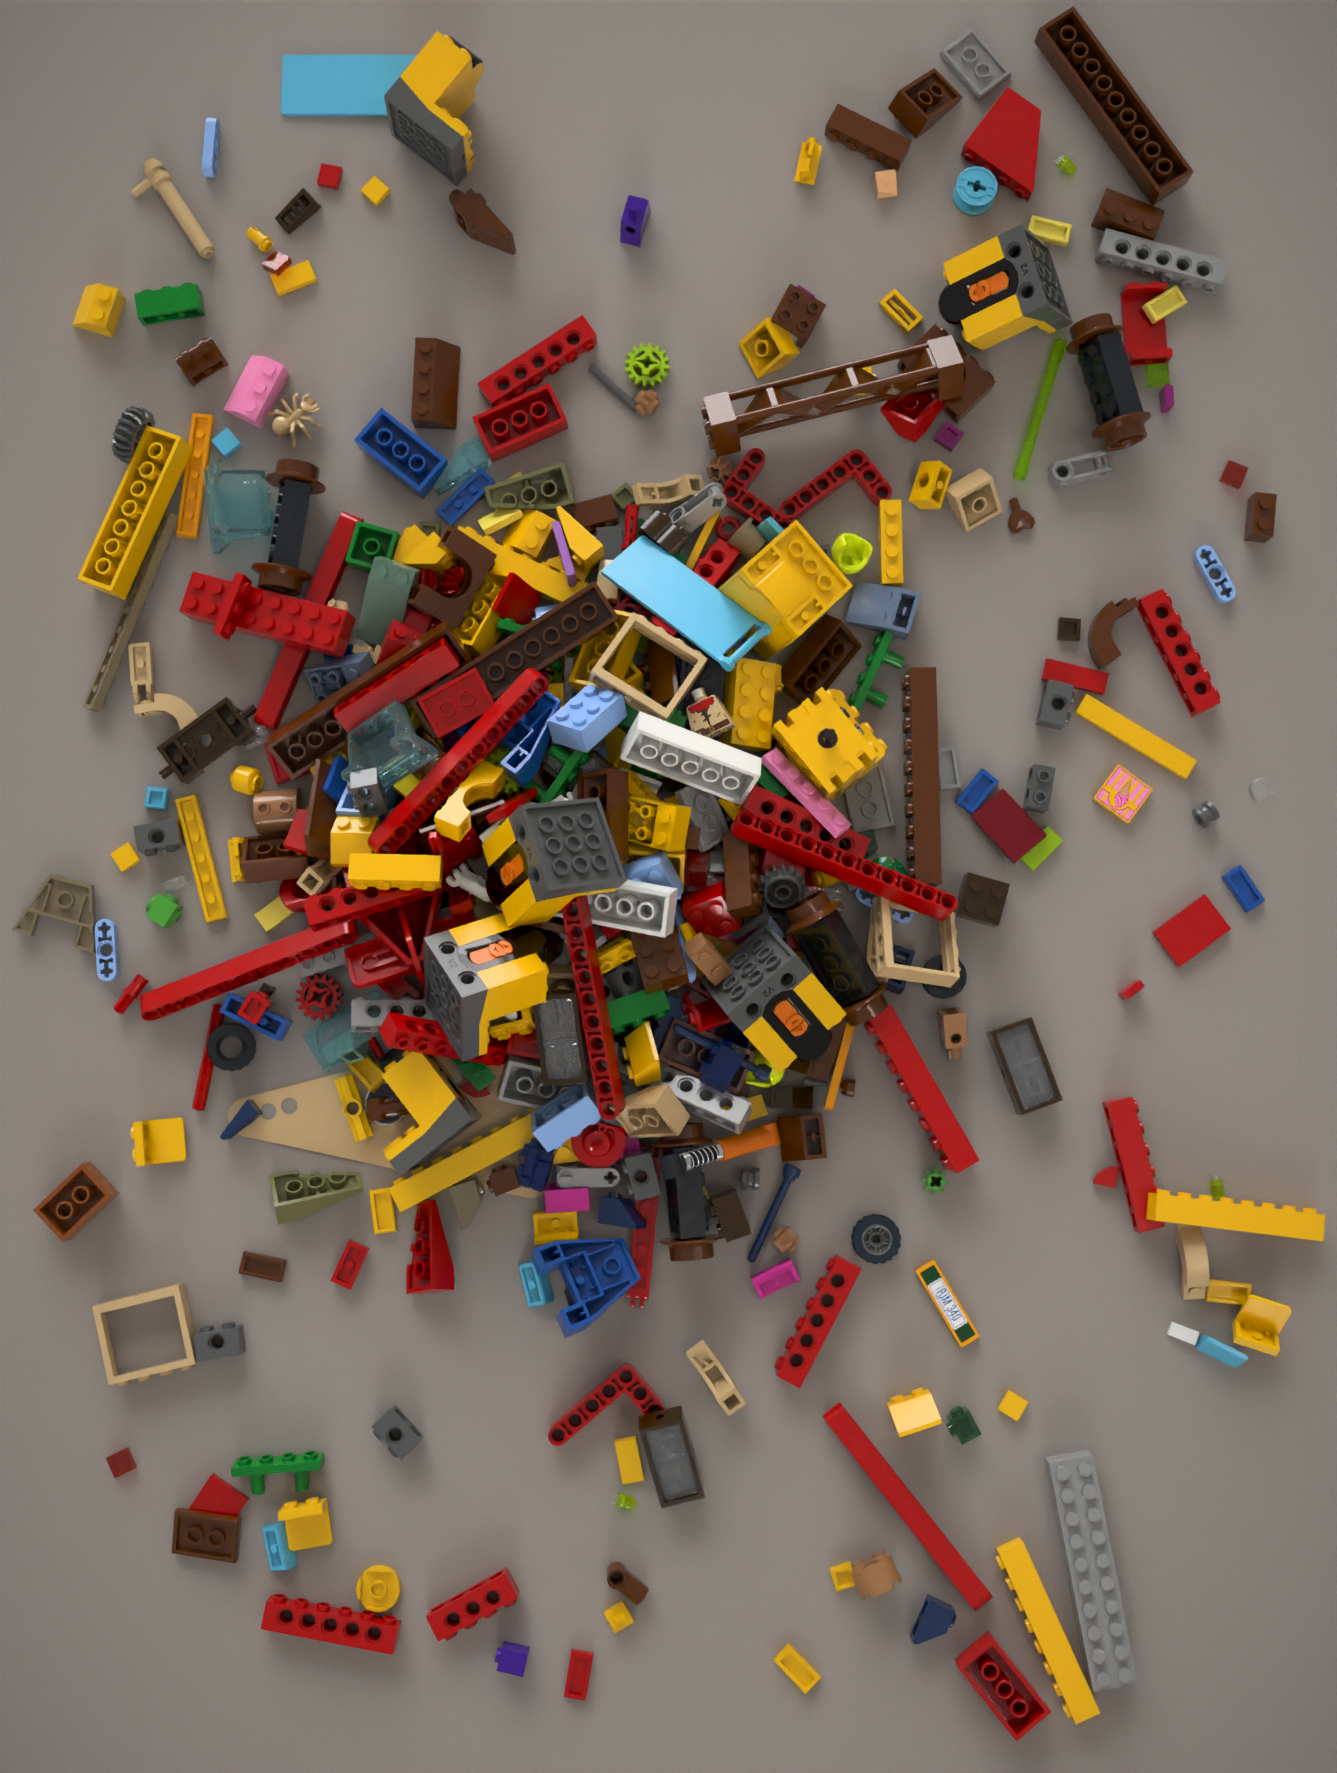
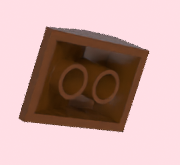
[888,68,963,138]

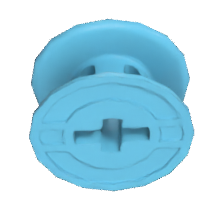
[953,166,998,216]

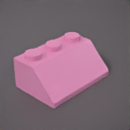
[223,356,289,429]

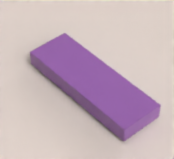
[551,521,577,587]

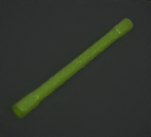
[1013,339,1067,480]

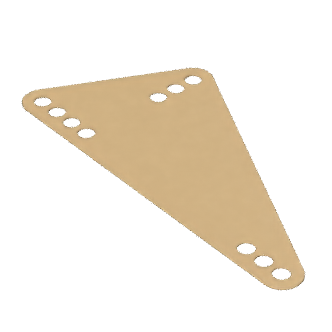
[228,1038,554,1198]

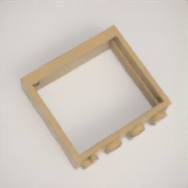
[589,612,708,722]
[872,895,961,987]
[92,1283,199,1387]

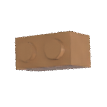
[683,932,733,986]

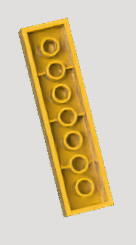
[77,425,194,600]

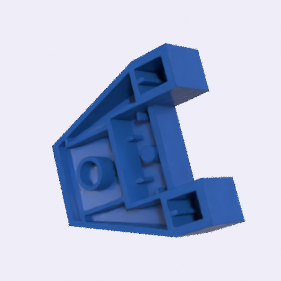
[456,691,562,788]
[531,1238,641,1338]

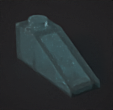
[434,437,492,496]

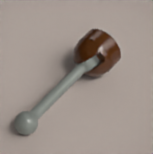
[803,1078,856,1097]

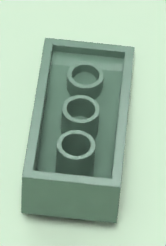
[355,556,421,646]

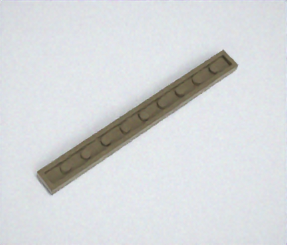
[83,513,178,712]

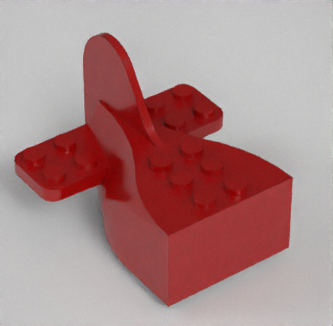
[342,833,475,995]

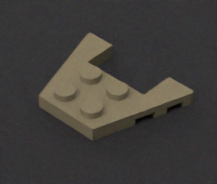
[12,874,96,953]

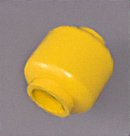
[230,765,264,795]

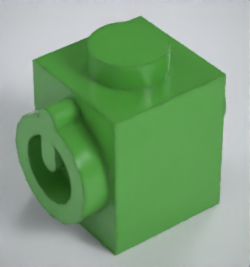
[145,893,183,929]

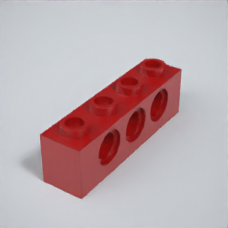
[426,1567,520,1642]

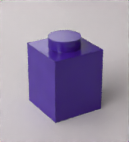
[494,1641,530,1677]

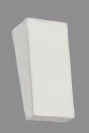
[1167,1321,1200,1345]

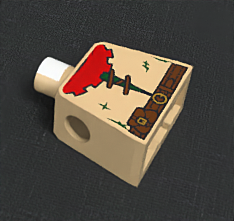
[686,688,737,739]

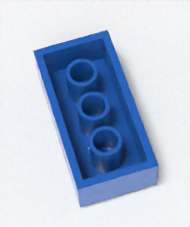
[354,408,450,499]

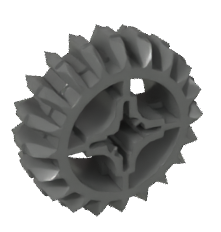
[112,406,155,463]

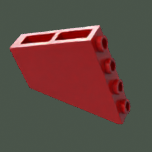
[961,87,1041,201]

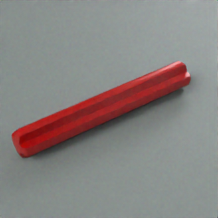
[427,831,454,891]

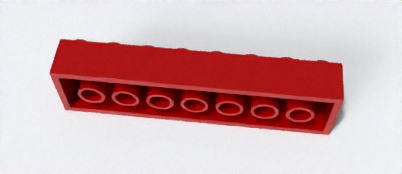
[179,571,356,659]
[863,1005,980,1174]

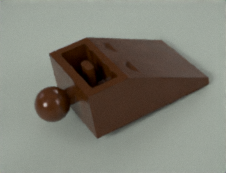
[449,188,516,255]

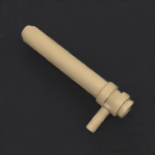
[131,158,215,259]

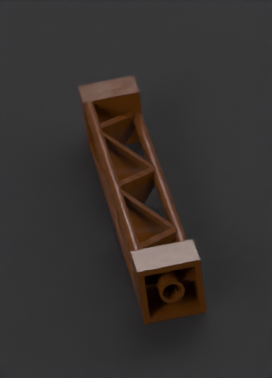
[701,335,964,457]

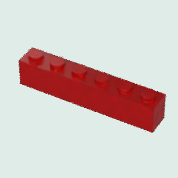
[334,637,460,736]
[1102,1096,1165,1233]

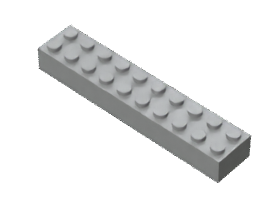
[1044,1450,1138,1692]

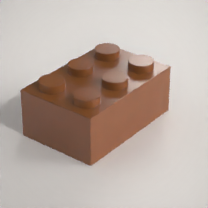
[33,1162,120,1242]

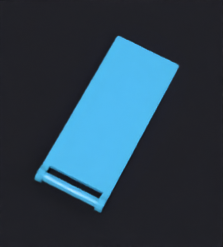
[281,55,417,116]
[601,535,772,672]

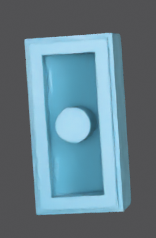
[518,1261,554,1307]
[1196,1334,1248,1368]
[262,1521,298,1572]

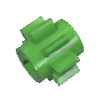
[920,1167,949,1195]

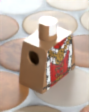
[936,1007,968,1060]

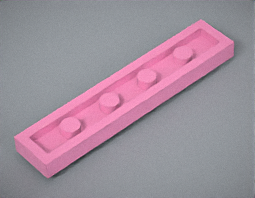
[761,748,852,838]

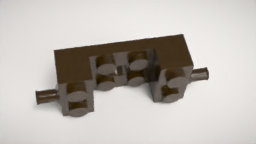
[157,697,257,784]

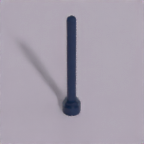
[673,1024,772,1083]
[747,1163,802,1263]

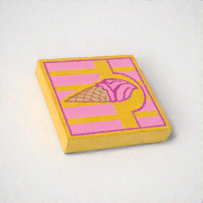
[1092,764,1153,824]

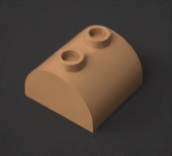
[253,788,302,834]

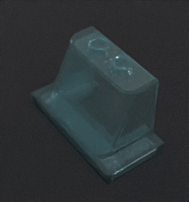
[203,459,273,554]
[341,700,438,790]
[303,989,382,1073]

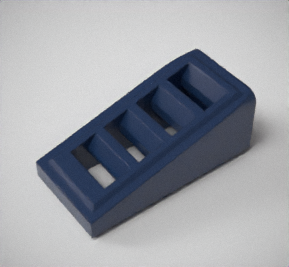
[885,945,915,995]
[220,1100,263,1140]

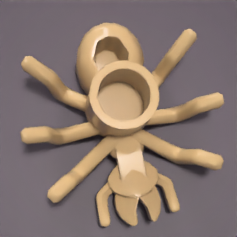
[268,393,322,448]

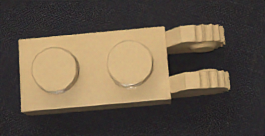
[128,642,155,703]

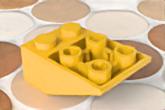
[628,795,692,852]

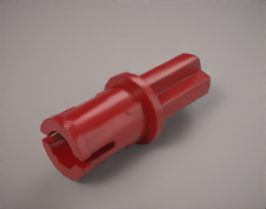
[113,974,149,1015]

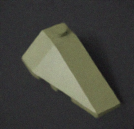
[484,462,575,510]
[269,1171,363,1225]

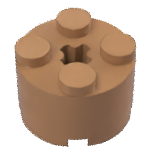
[850,1550,902,1600]

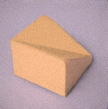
[874,169,898,199]

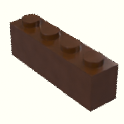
[825,104,912,171]
[722,831,762,920]

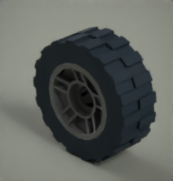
[851,1214,901,1264]

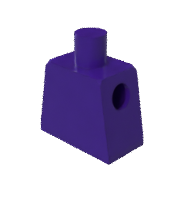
[620,195,651,247]

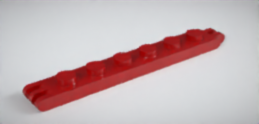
[627,1143,663,1309]

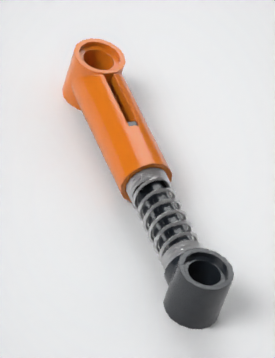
[658,1122,782,1180]

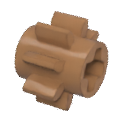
[634,389,660,417]
[706,456,734,483]
[772,1226,799,1253]

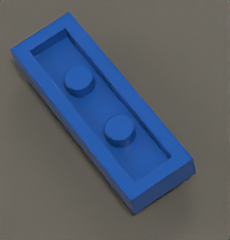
[436,467,496,527]

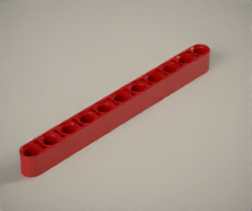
[254,512,364,730]
[367,668,549,854]
[730,810,958,921]
[561,895,625,1120]
[140,919,359,1021]
[822,1402,993,1611]

